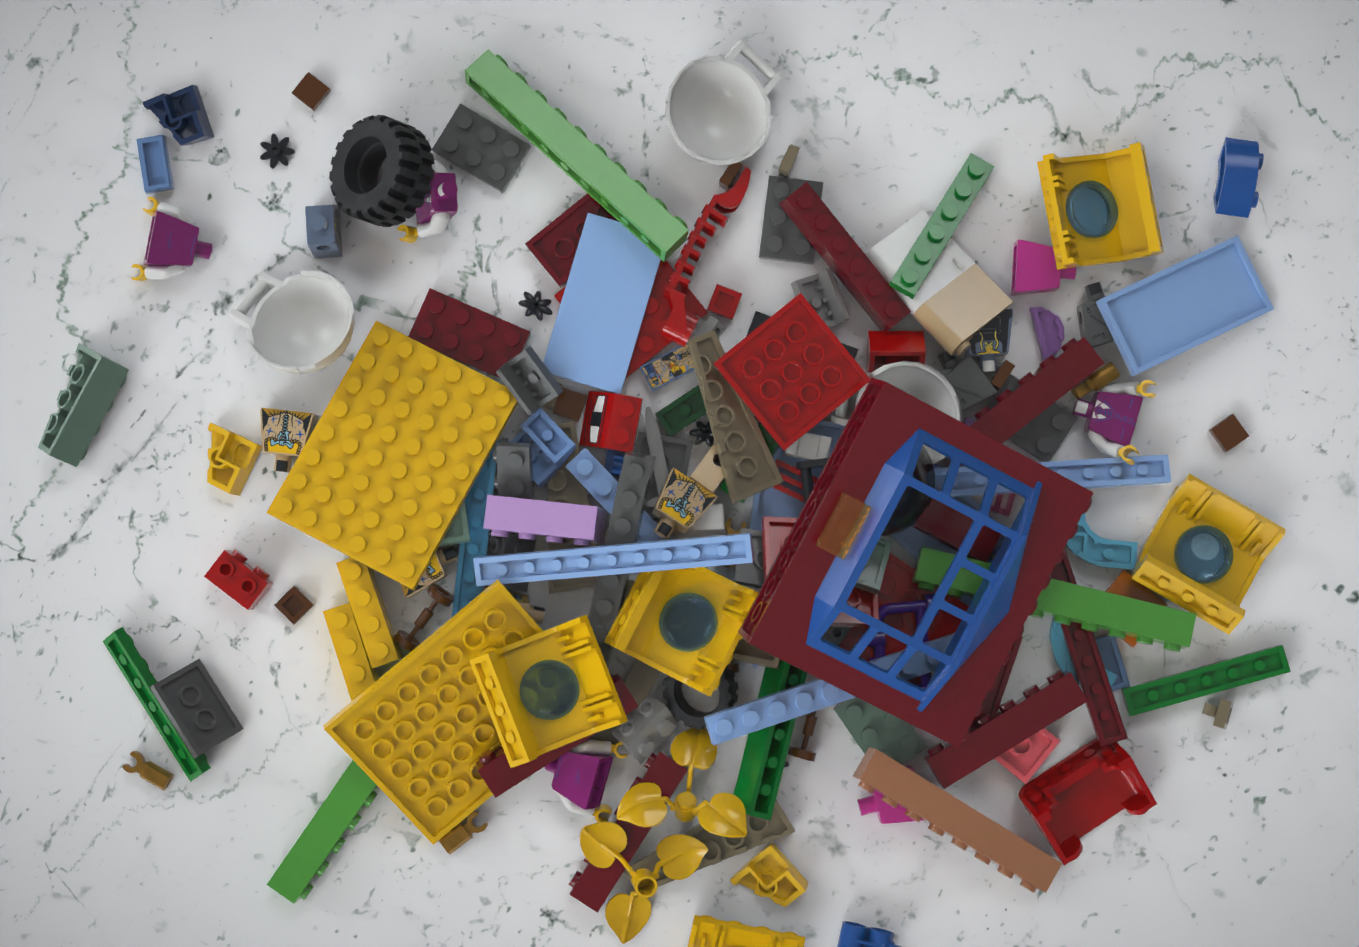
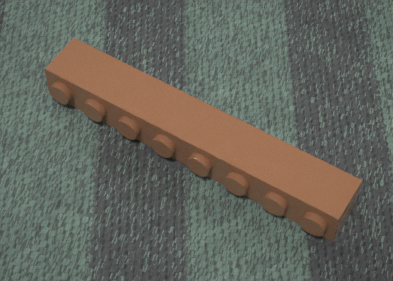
[853,747,1062,893]

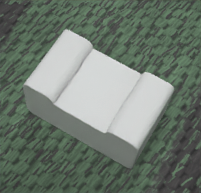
[784,433,832,460]
[688,504,725,531]

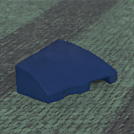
[143,85,214,146]

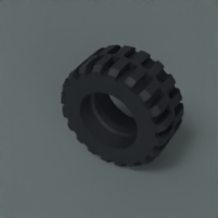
[329,115,435,227]

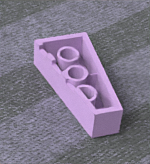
[483,495,607,546]

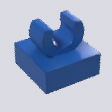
[604,450,625,480]

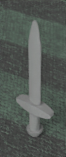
[645,407,680,537]

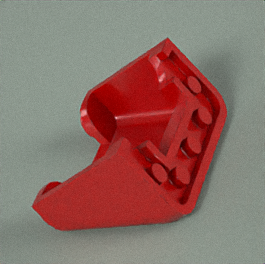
[1018,738,1157,866]

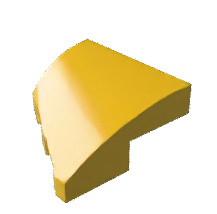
[207,422,262,496]
[730,842,809,907]

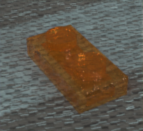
[816,493,871,560]

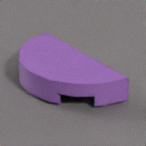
[1029,307,1065,361]

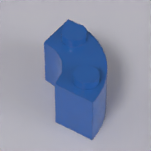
[1213,137,1264,218]

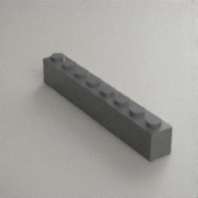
[588,450,656,669]

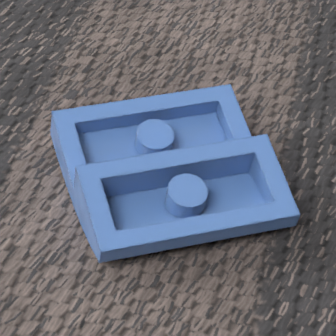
[509,407,576,488]

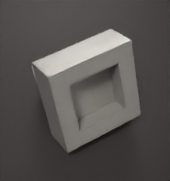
[694,315,725,338]

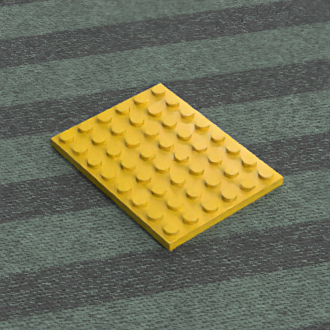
[266,321,518,591]
[323,579,576,845]

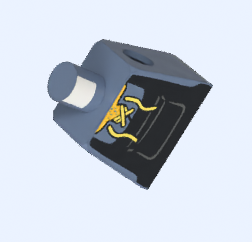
[305,204,343,259]
[965,309,1013,373]

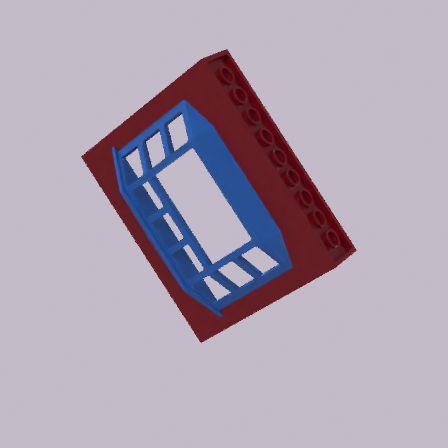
[738,377,1094,748]

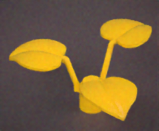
[617,727,747,838]
[580,821,708,944]

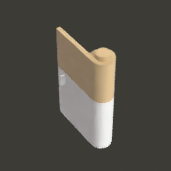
[865,210,1013,356]

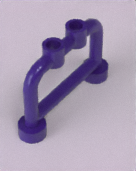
[868,593,939,689]

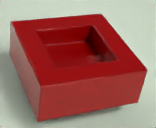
[707,284,742,320]

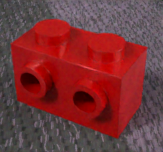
[204,549,274,610]

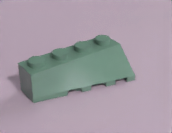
[38,343,129,467]

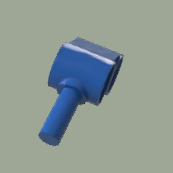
[837,921,901,947]

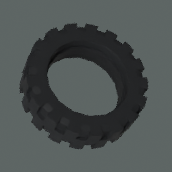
[662,666,739,729]

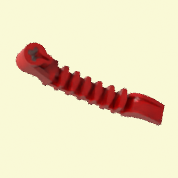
[660,166,751,347]

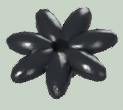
[260,133,295,169]
[518,291,553,321]
[689,420,714,447]

